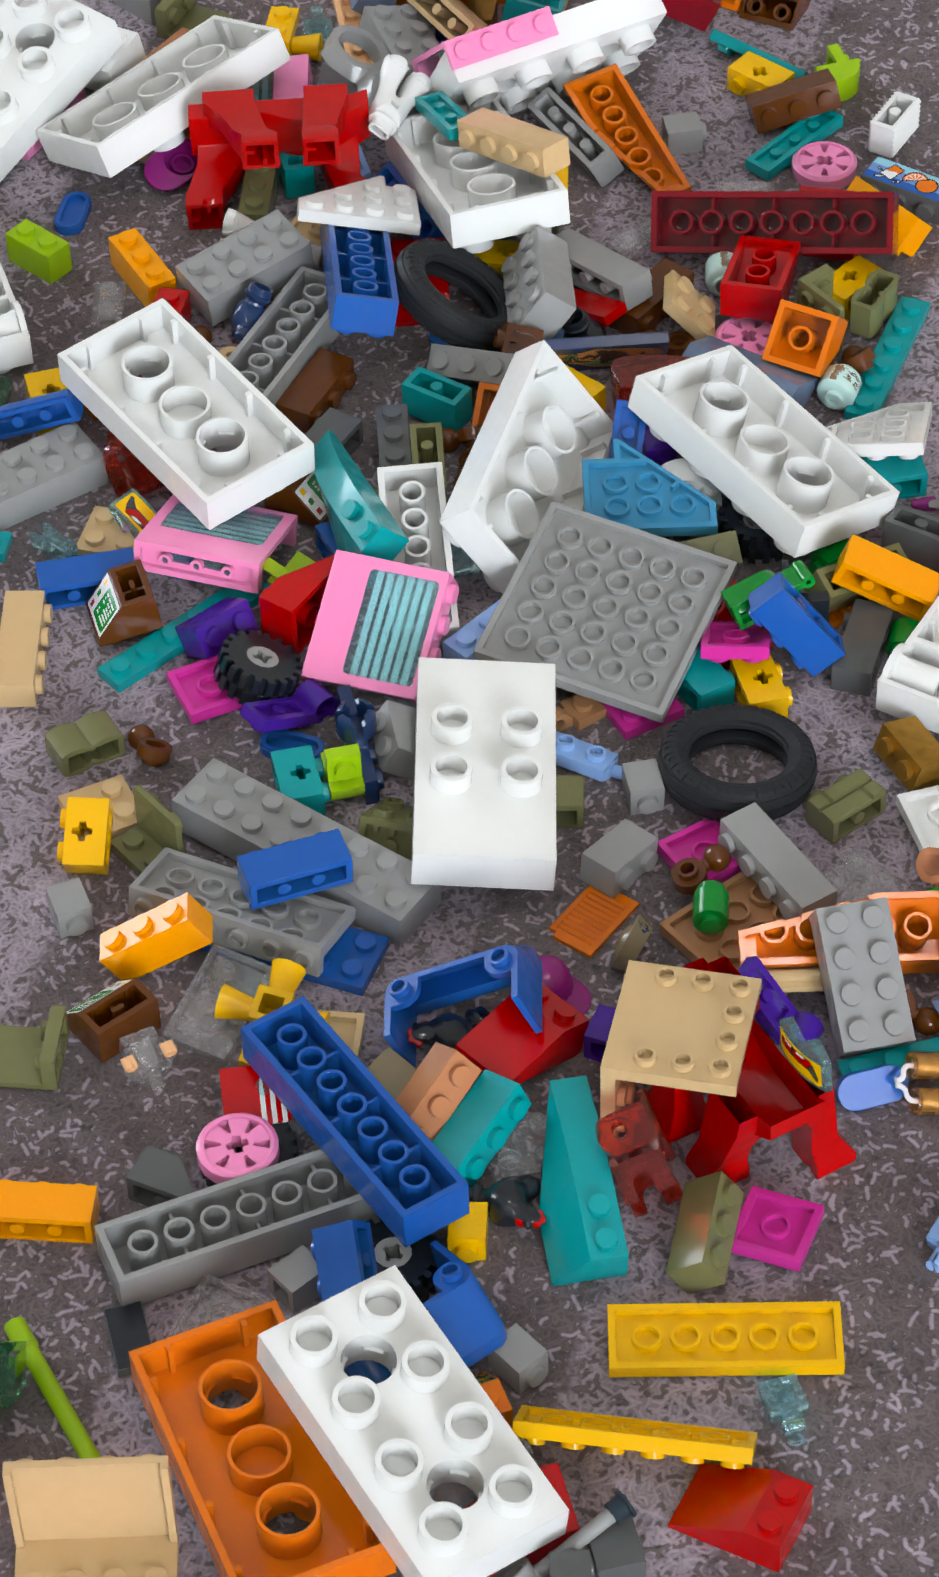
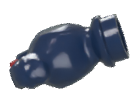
[230,281,273,345]

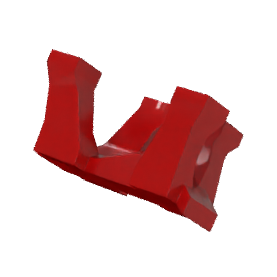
[185,83,370,230]
[647,956,856,1183]

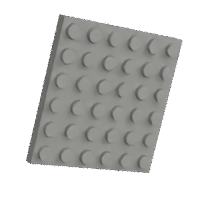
[473,501,737,723]

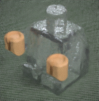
[119,1026,178,1093]

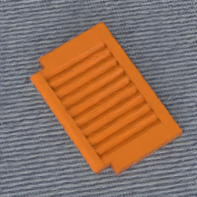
[548,885,639,959]

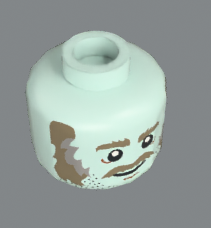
[705,251,733,296]
[816,364,862,410]

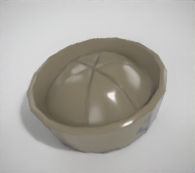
[610,913,654,972]

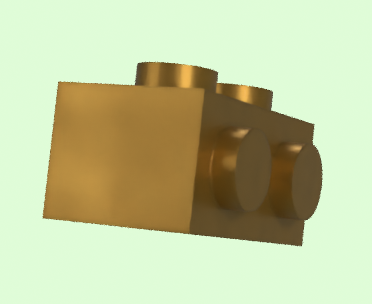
[873,716,939,792]

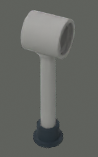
[494,1489,637,1577]

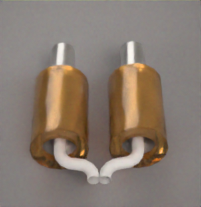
[894,1051,939,1115]

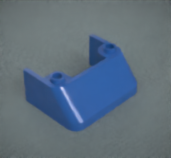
[383,945,543,1068]
[344,1240,507,1384]

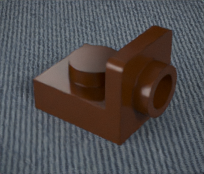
[493,323,544,354]

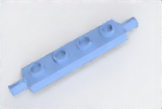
[556,731,622,782]

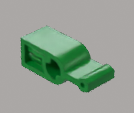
[720,560,816,631]

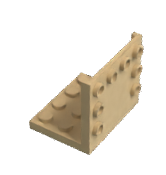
[600,960,762,1146]
[2,1454,179,1577]

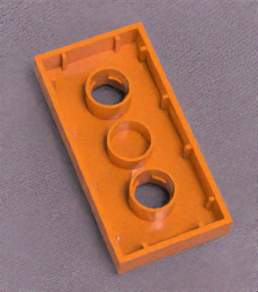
[128,1300,396,1577]

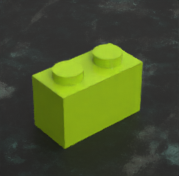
[5,219,72,284]

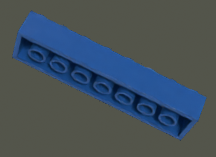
[320,224,399,338]
[240,996,470,1247]

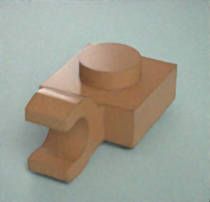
[556,694,606,732]

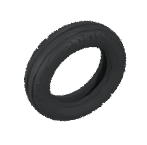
[394,239,508,352]
[658,704,817,822]

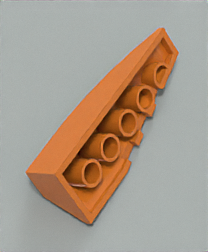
[563,63,691,191]
[737,891,939,974]

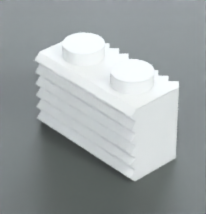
[868,91,921,159]

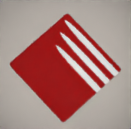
[219,1066,292,1124]

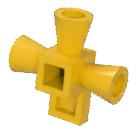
[262,6,323,82]
[214,958,330,1067]

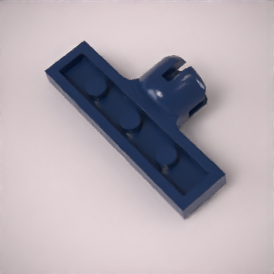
[335,685,384,805]

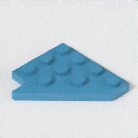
[582,438,718,537]

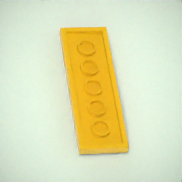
[607,1301,845,1377]
[512,1405,758,1469]

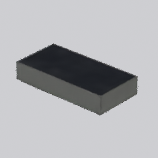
[103,1301,152,1377]

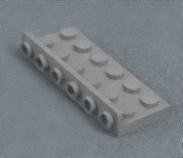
[128,847,356,977]

